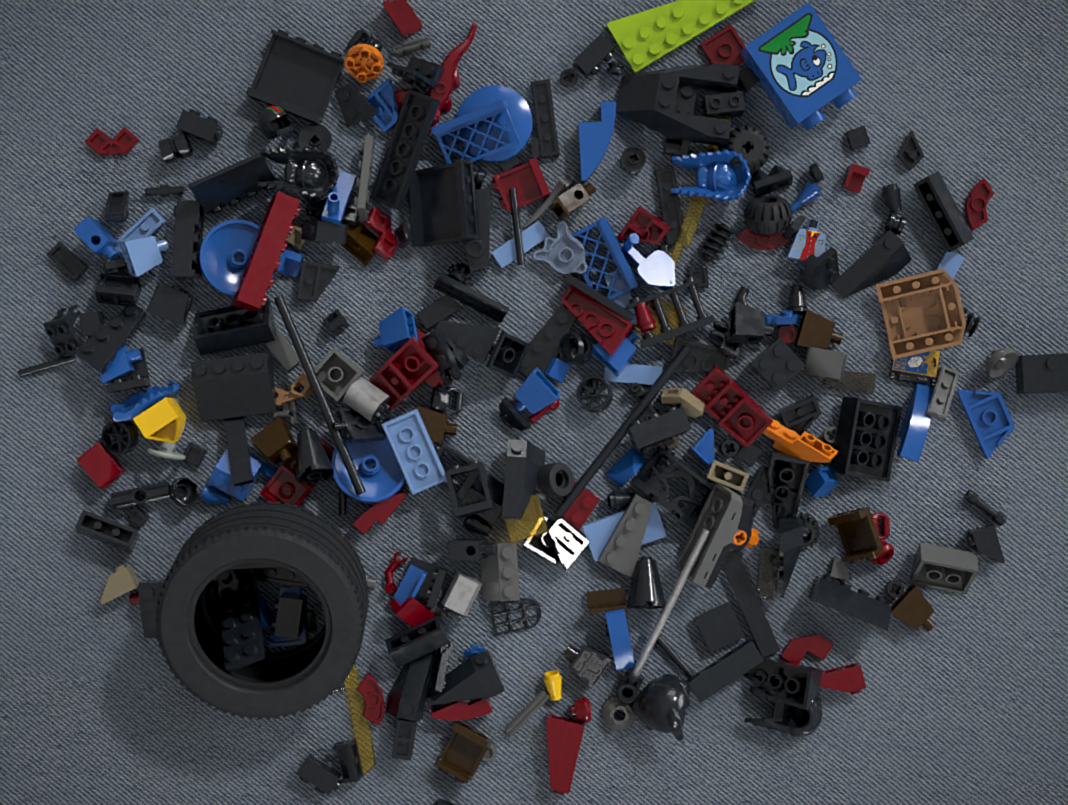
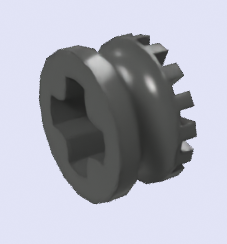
[822,426,838,443]

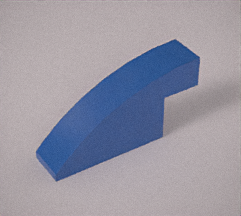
[578,101,616,183]
[897,383,933,462]

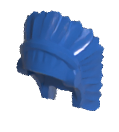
[671,149,751,202]

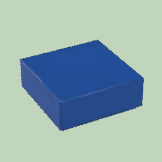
[545,357,570,382]

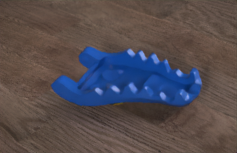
[110,380,180,421]

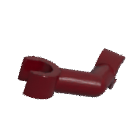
[385,551,408,594]

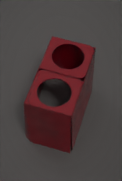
[77,442,126,489]

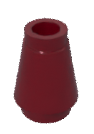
[635,302,656,333]

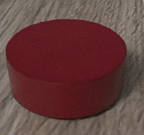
[777,325,797,344]

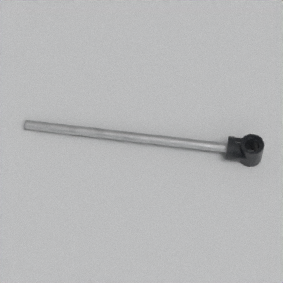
[618,528,710,703]

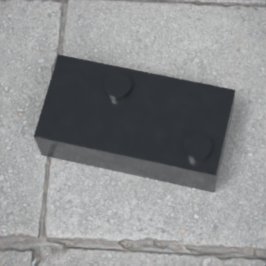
[1015,353,1068,394]

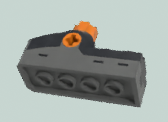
[675,483,759,588]

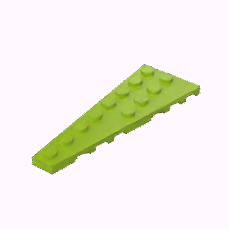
[606,0,756,74]

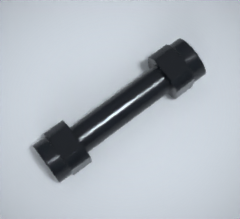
[963,489,1007,526]

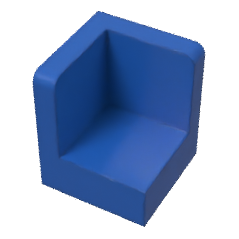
[277,249,305,278]
[805,467,839,497]

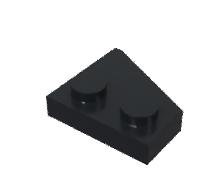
[778,395,822,436]

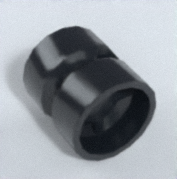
[158,132,193,165]
[620,146,646,175]

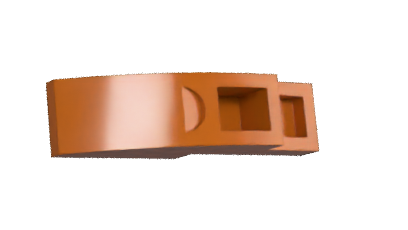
[762,419,838,463]

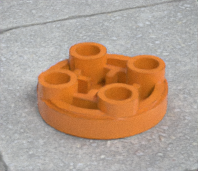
[344,44,384,83]

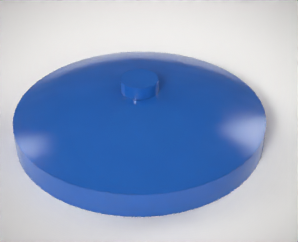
[457,85,533,163]
[199,219,275,297]
[331,429,406,503]

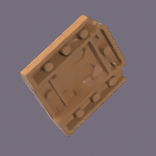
[876,268,966,360]

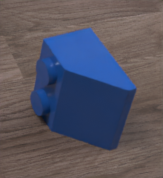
[208,448,264,501]

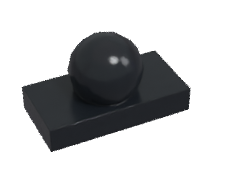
[104,191,130,223]

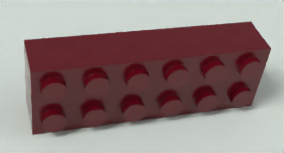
[232,191,301,313]

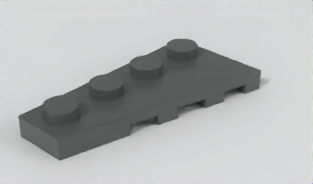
[354,136,375,222]

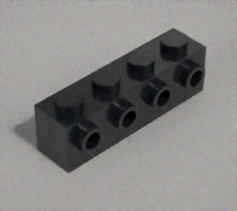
[913,171,974,252]

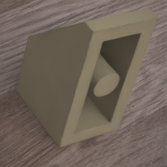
[706,460,750,492]
[100,564,140,605]

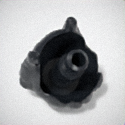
[632,674,690,741]

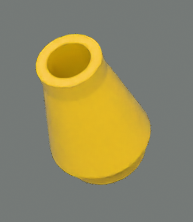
[543,670,562,701]

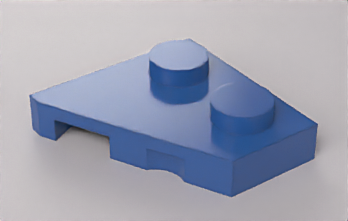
[367,79,399,133]

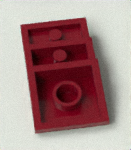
[368,336,439,412]
[690,365,773,448]
[260,440,334,507]

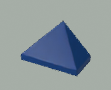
[606,447,646,487]

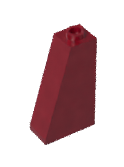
[546,714,585,795]

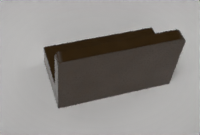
[340,221,378,267]
[587,587,628,613]

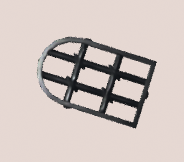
[490,598,541,635]

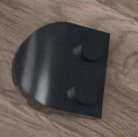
[799,247,839,290]

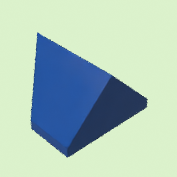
[689,428,714,467]

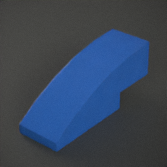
[605,609,635,671]

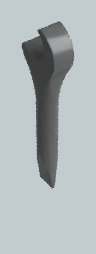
[525,174,574,229]

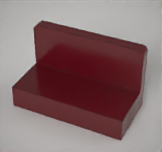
[382,0,423,40]
[389,596,435,627]

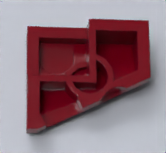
[618,206,671,245]

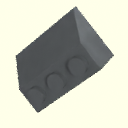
[480,540,520,601]
[910,542,978,595]

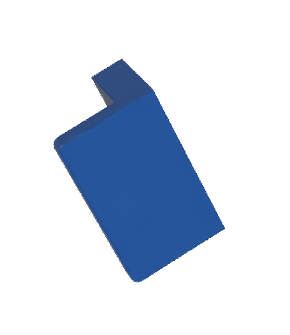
[393,564,428,604]

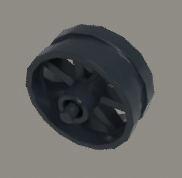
[576,376,613,413]
[101,421,139,455]

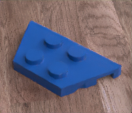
[956,390,1015,459]

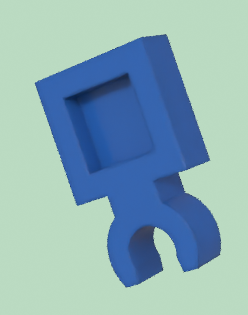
[765,310,798,325]

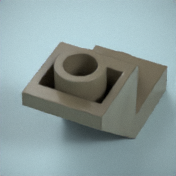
[661,388,705,418]

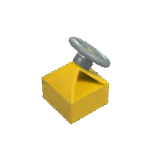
[133,397,187,461]

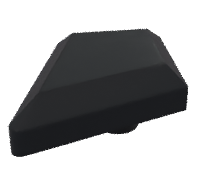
[897,131,924,170]

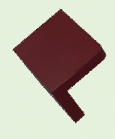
[841,163,870,193]

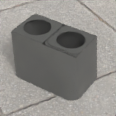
[804,347,848,382]

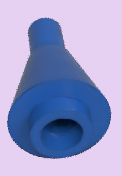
[790,182,821,212]

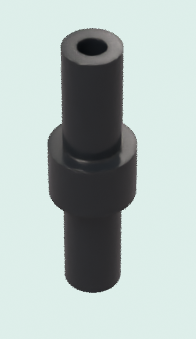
[145,185,185,197]

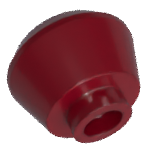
[871,540,894,565]
[571,697,591,723]

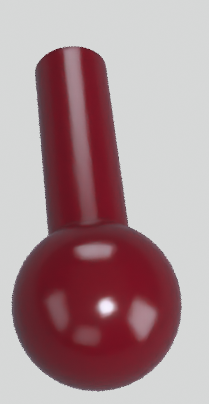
[528,399,560,424]

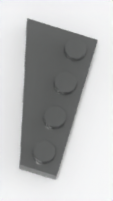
[598,493,653,578]

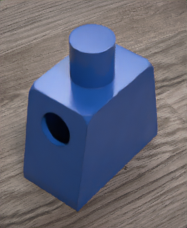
[73,217,119,261]
[373,307,419,352]
[592,330,639,377]
[98,345,142,384]
[513,367,561,414]

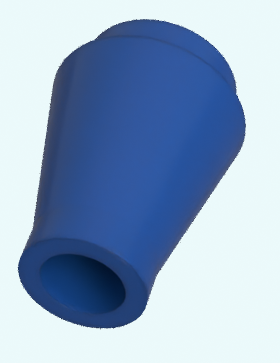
[200,484,230,506]

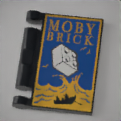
[889,350,941,386]

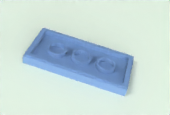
[382,409,446,495]
[582,500,667,561]

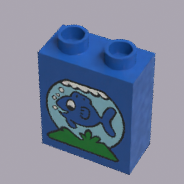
[739,2,862,131]

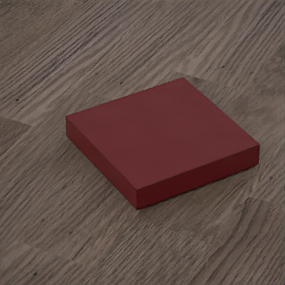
[699,24,745,66]

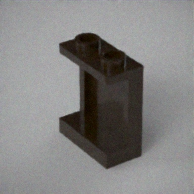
[827,506,883,564]
[435,721,493,784]

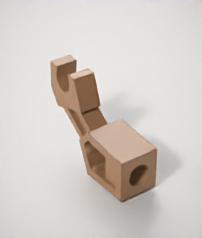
[275,373,312,406]

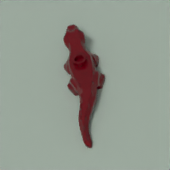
[425,22,477,134]

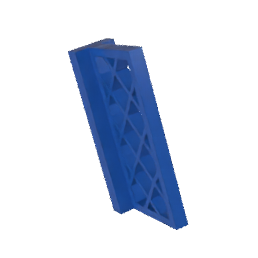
[431,98,521,164]
[571,216,640,299]

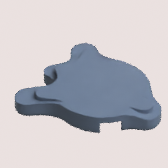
[533,221,588,274]

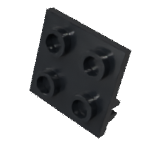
[43,305,82,358]

